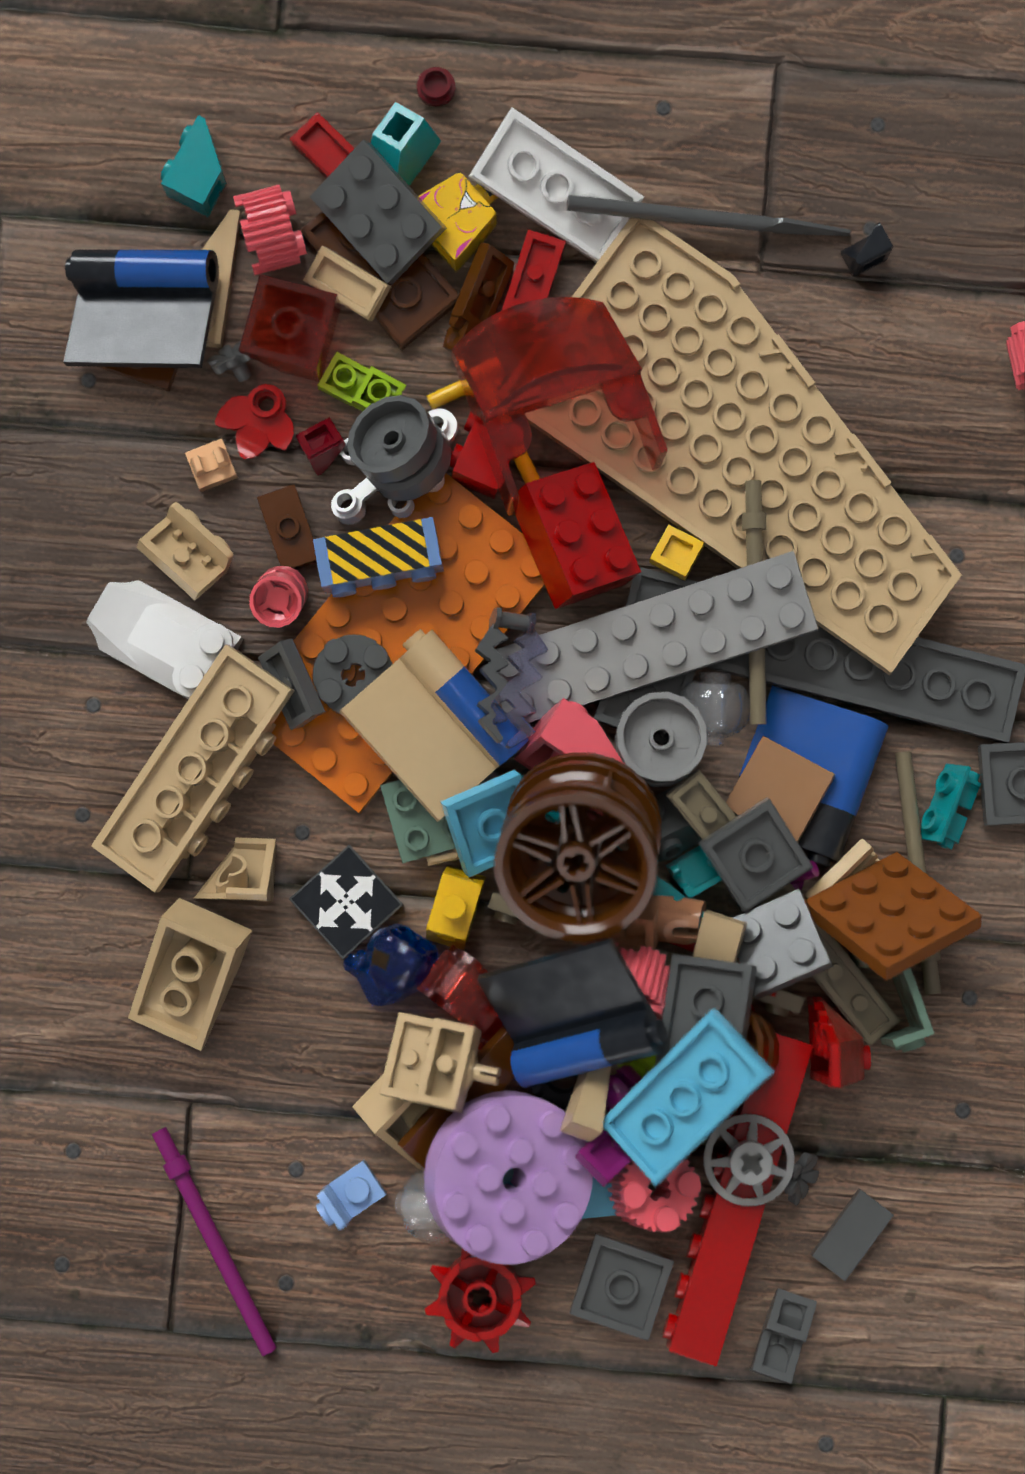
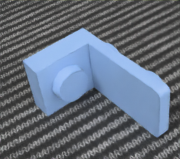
[316,1160,387,1230]

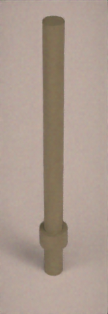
[742,480,767,725]
[895,751,941,995]

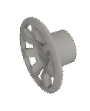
[703,1114,794,1206]

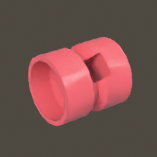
[249,566,308,628]

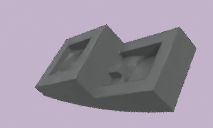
[749,1288,817,1384]

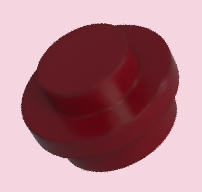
[416,67,456,107]

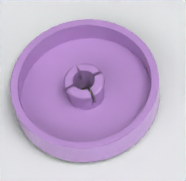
[424,1091,593,1264]

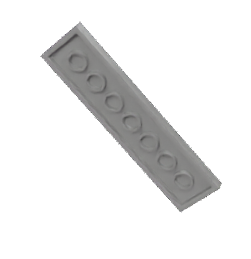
[496,551,819,727]

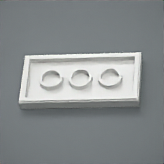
[468,107,644,263]

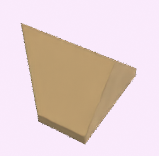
[193,837,276,902]

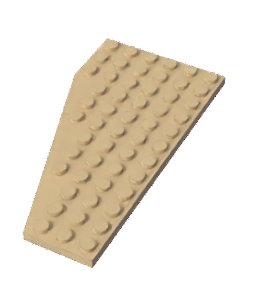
[497,218,962,675]

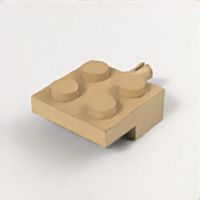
[379,1012,501,1113]

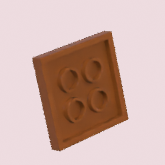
[806,852,982,981]

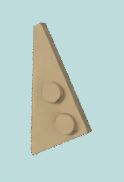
[202,209,242,348]

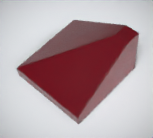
[295,417,346,476]

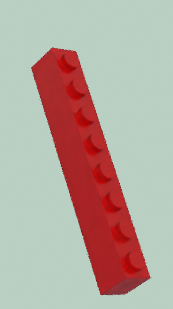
[662,1033,814,1367]

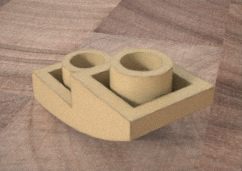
[693,910,747,963]

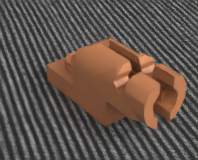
[572,895,706,952]

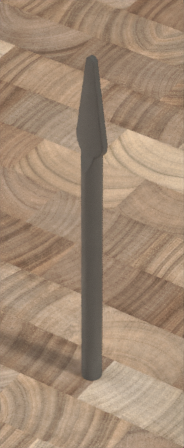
[566,195,851,236]

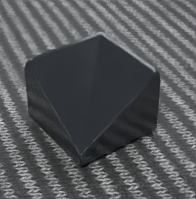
[841,223,893,276]

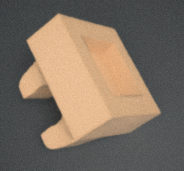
[185,438,238,492]

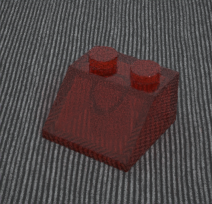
[239,274,341,382]

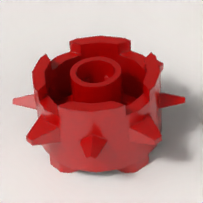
[424,1248,536,1354]

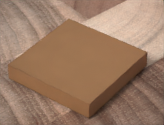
[726,736,836,843]

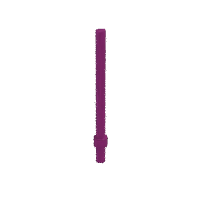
[151,1127,276,1356]

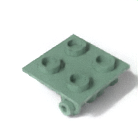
[380,780,455,864]

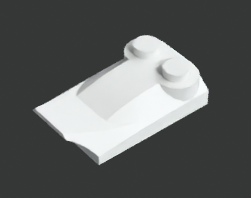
[86,580,243,699]

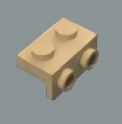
[136,502,234,600]

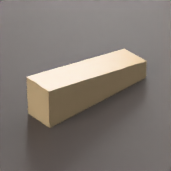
[560,1066,611,1142]

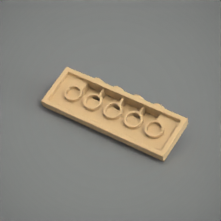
[91,644,295,893]

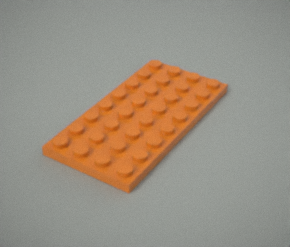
[272,473,545,814]

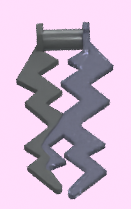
[475,608,548,749]

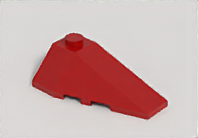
[807,996,871,1088]

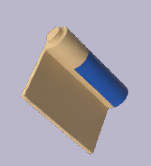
[339,629,529,822]

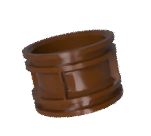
[494,752,662,942]

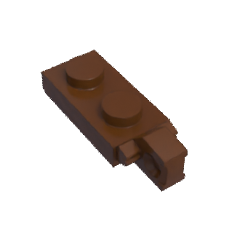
[442,243,515,356]

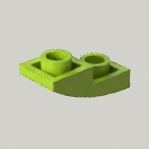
[317,351,406,411]

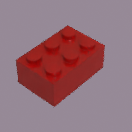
[509,462,641,609]

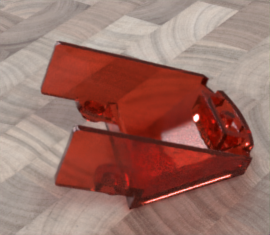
[451,297,668,516]

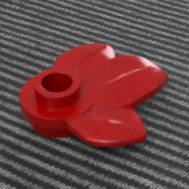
[215,384,294,460]

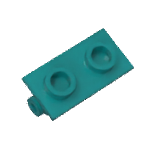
[921,763,981,850]

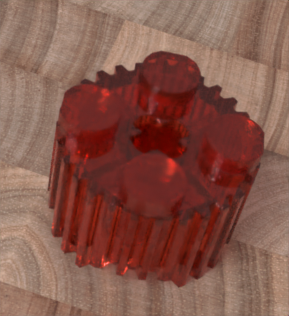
[416,944,498,1038]

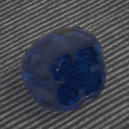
[342,923,439,1006]

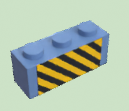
[313,517,444,597]

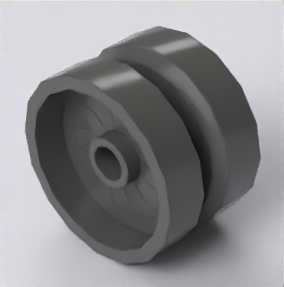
[347,395,452,501]

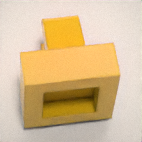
[649,524,704,581]

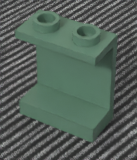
[849,952,935,1052]

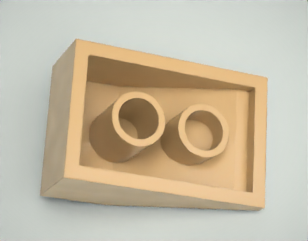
[128,898,252,1051]

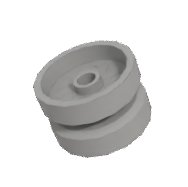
[615,692,707,787]

